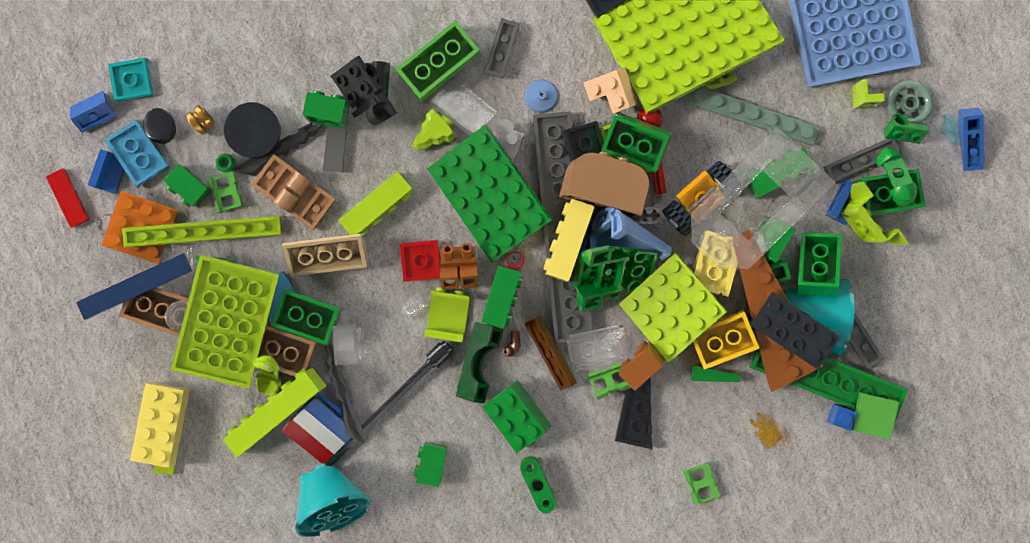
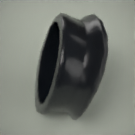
[143,108,176,144]

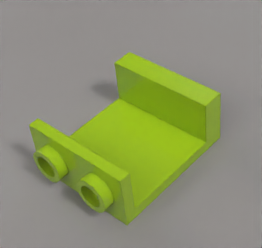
[424,288,470,342]

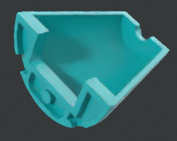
[783,279,855,355]

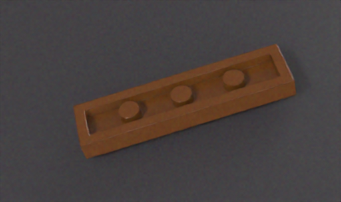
[524,315,577,391]

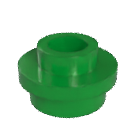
[216,153,235,173]

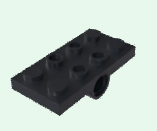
[750,292,841,370]

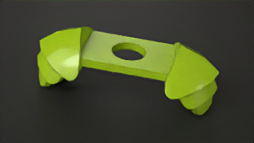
[253,355,281,395]

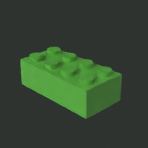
[396,20,480,103]

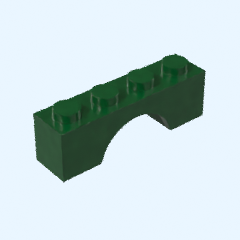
[456,322,504,404]

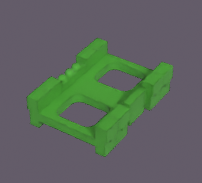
[208,171,244,213]
[588,362,631,400]
[683,462,720,505]

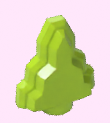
[412,108,457,151]

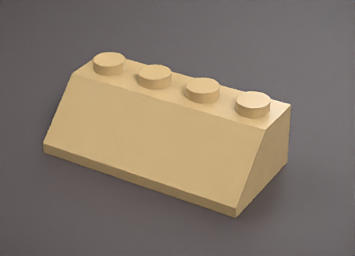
[282,234,368,277]

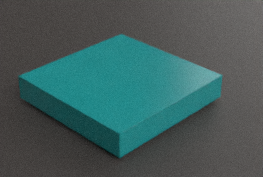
[108,57,154,102]

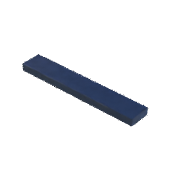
[76,253,193,320]

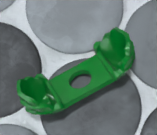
[876,148,917,206]

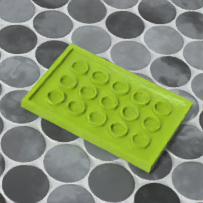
[171,255,280,389]

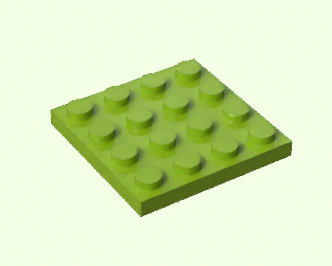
[619,253,728,363]

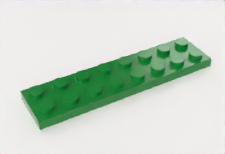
[749,345,908,425]

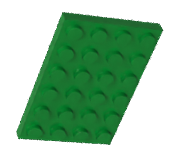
[427,124,552,263]

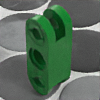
[520,456,556,514]

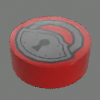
[506,251,525,270]

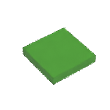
[851,392,899,440]

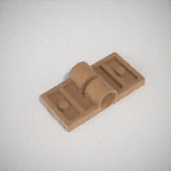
[251,154,336,230]

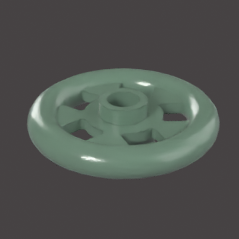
[887,81,933,124]

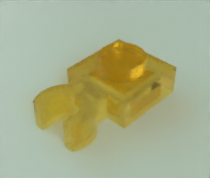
[749,413,783,449]

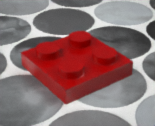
[399,240,441,282]

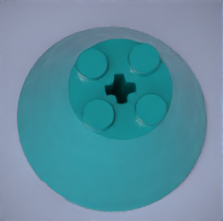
[295,463,372,537]

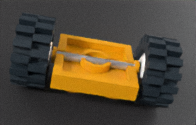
[662,161,742,236]

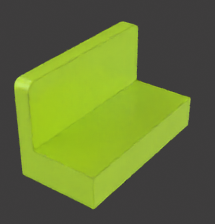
[852,79,884,109]

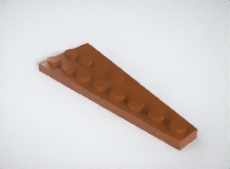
[732,230,823,392]

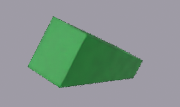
[690,365,740,382]

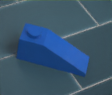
[958,107,984,171]

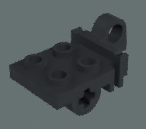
[331,56,397,125]

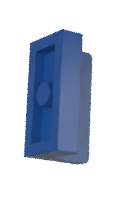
[70,91,116,133]
[88,149,125,194]
[825,180,854,225]

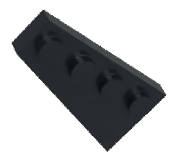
[614,377,653,450]

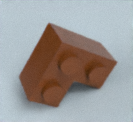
[619,341,665,391]

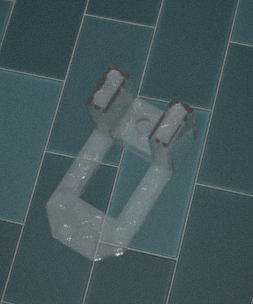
[691,124,836,269]

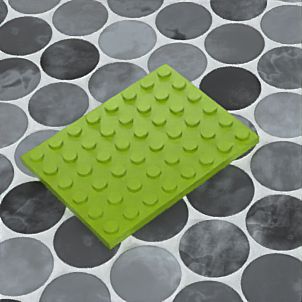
[593,0,785,114]

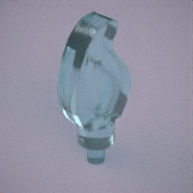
[941,114,957,144]

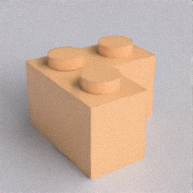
[584,67,639,113]

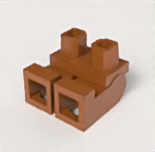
[440,243,479,290]

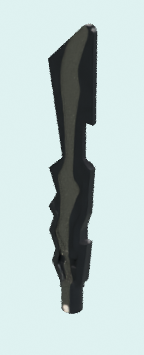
[234,123,324,176]

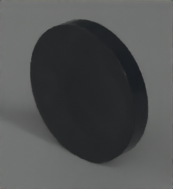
[224,102,281,158]

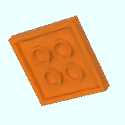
[102,191,178,264]

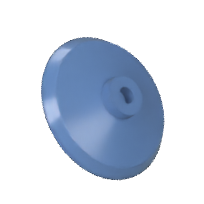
[524,79,558,113]

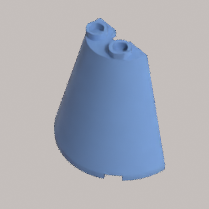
[581,207,672,264]

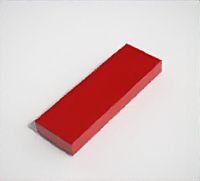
[45,168,90,228]

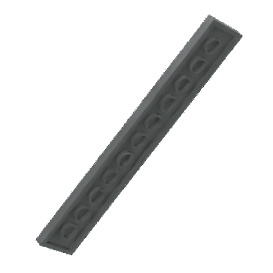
[533,111,593,343]

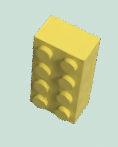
[543,199,594,282]
[130,383,190,468]

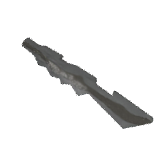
[324,343,365,443]

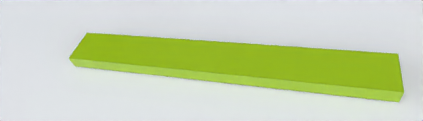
[122,216,282,247]

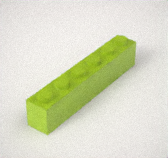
[223,368,326,458]

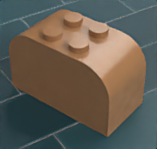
[559,152,649,218]

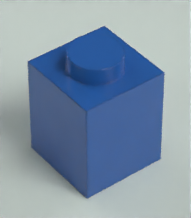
[826,404,857,431]

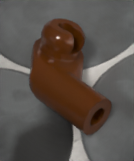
[502,331,521,357]

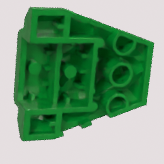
[573,245,658,312]

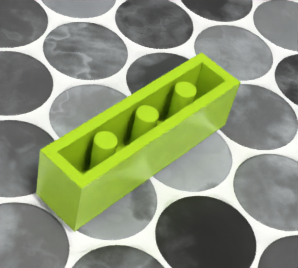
[338,171,414,237]

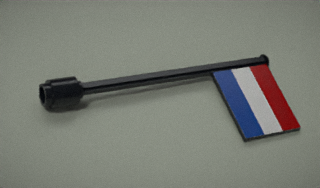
[281,340,454,466]

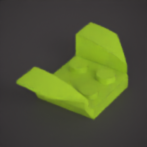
[840,182,908,246]

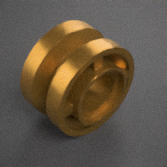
[186,105,215,135]

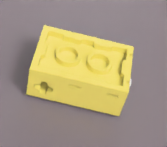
[692,230,738,297]

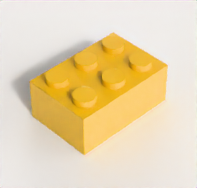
[693,310,759,370]

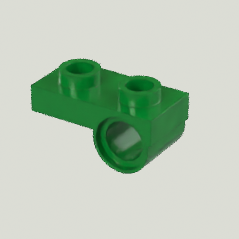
[884,113,929,144]

